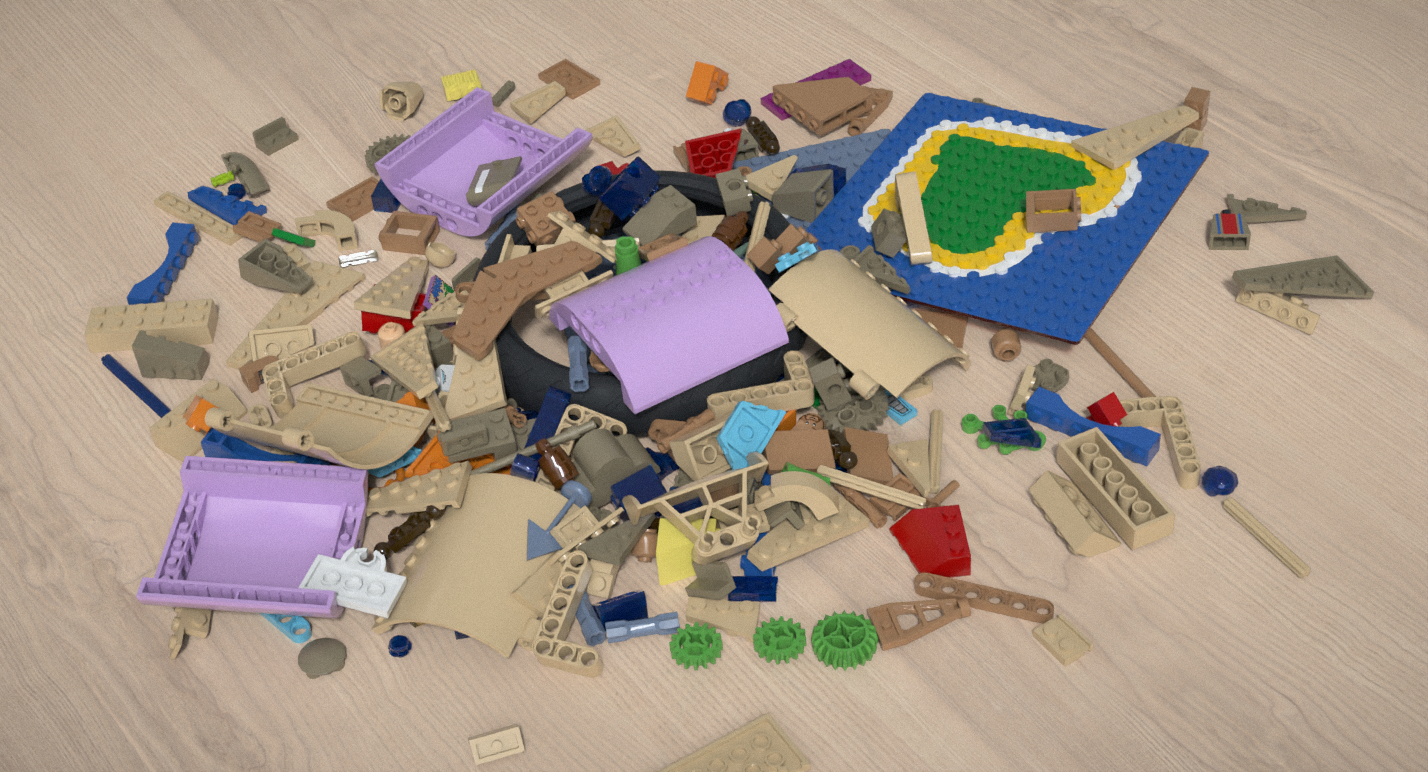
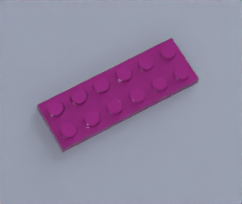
[760,59,871,121]

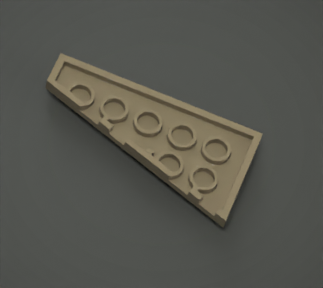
[1232,255,1374,299]

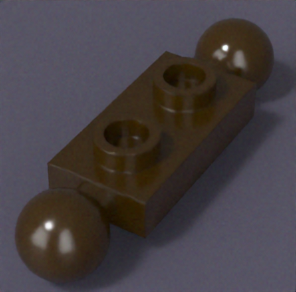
[746,116,780,156]
[588,183,623,238]
[828,429,858,469]
[373,505,445,560]

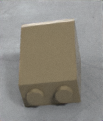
[772,169,834,223]

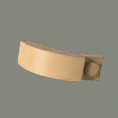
[295,210,358,251]
[755,471,839,521]
[586,527,633,599]

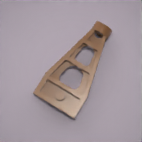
[848,86,893,136]
[867,597,971,651]

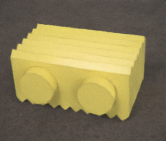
[441,69,482,102]

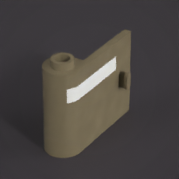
[466,156,522,207]

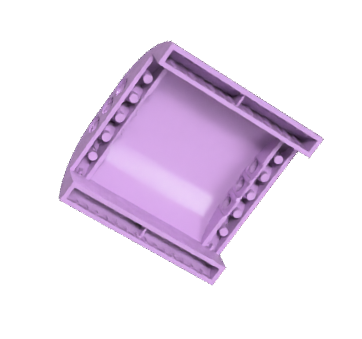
[375,87,593,237]
[549,236,789,414]
[136,456,368,618]

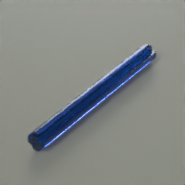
[101,354,171,418]

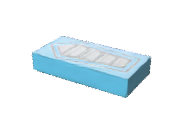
[885,389,917,425]

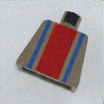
[1209,209,1251,250]

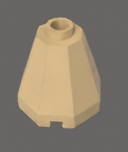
[379,82,423,122]

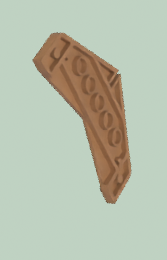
[452,241,602,361]

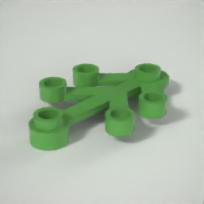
[962,405,1046,454]

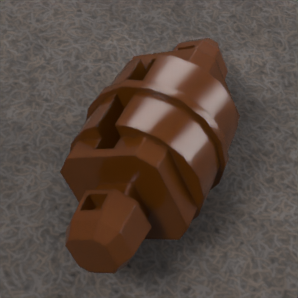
[712,211,749,251]
[535,438,580,490]

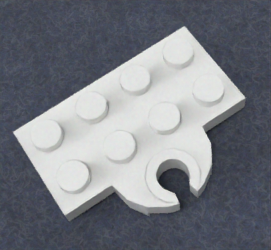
[299,547,407,618]

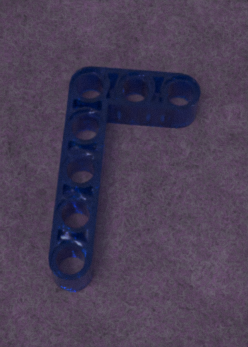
[510,386,572,482]

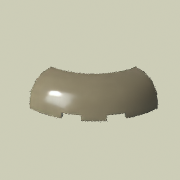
[221,152,270,198]

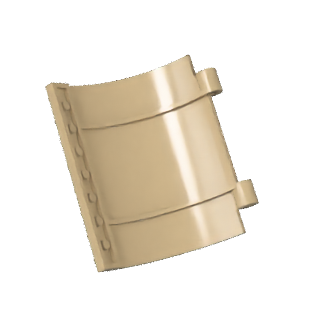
[768,250,971,400]
[204,383,433,469]
[371,473,589,658]

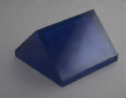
[592,590,648,632]

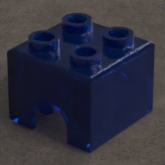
[599,156,661,220]
[610,465,667,523]

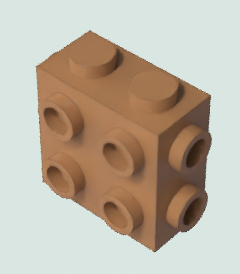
[516,191,576,247]

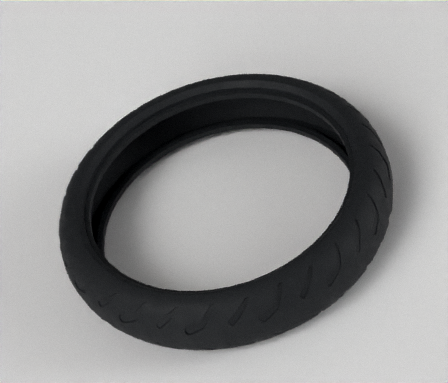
[472,170,808,437]

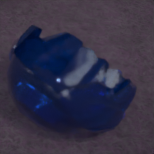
[723,99,752,127]
[582,166,612,195]
[1201,466,1239,497]

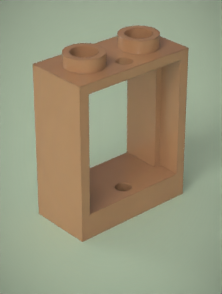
[1026,189,1082,233]
[379,211,440,255]

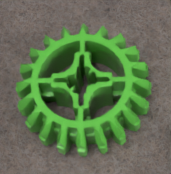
[811,610,878,671]

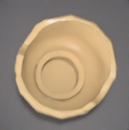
[425,242,456,268]

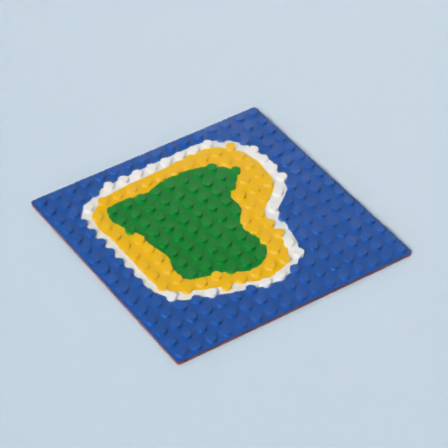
[806,93,1209,345]

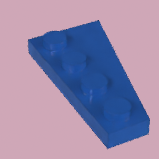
[187,186,267,225]

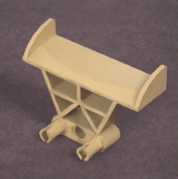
[622,451,769,565]

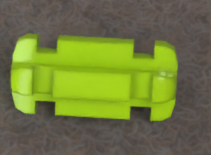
[210,171,234,187]

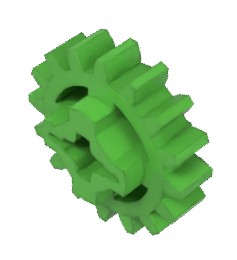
[753,616,807,665]
[669,622,723,670]

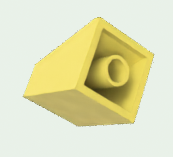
[656,518,721,585]

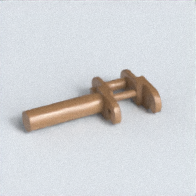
[911,480,960,510]

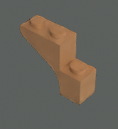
[747,224,821,274]

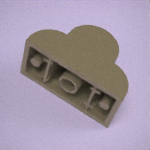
[573,429,661,509]

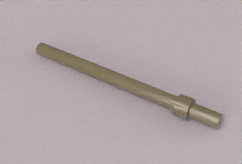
[470,419,597,475]

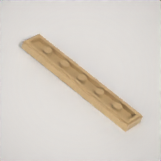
[153,191,244,246]

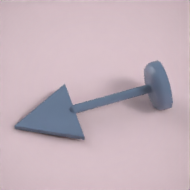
[527,480,592,561]

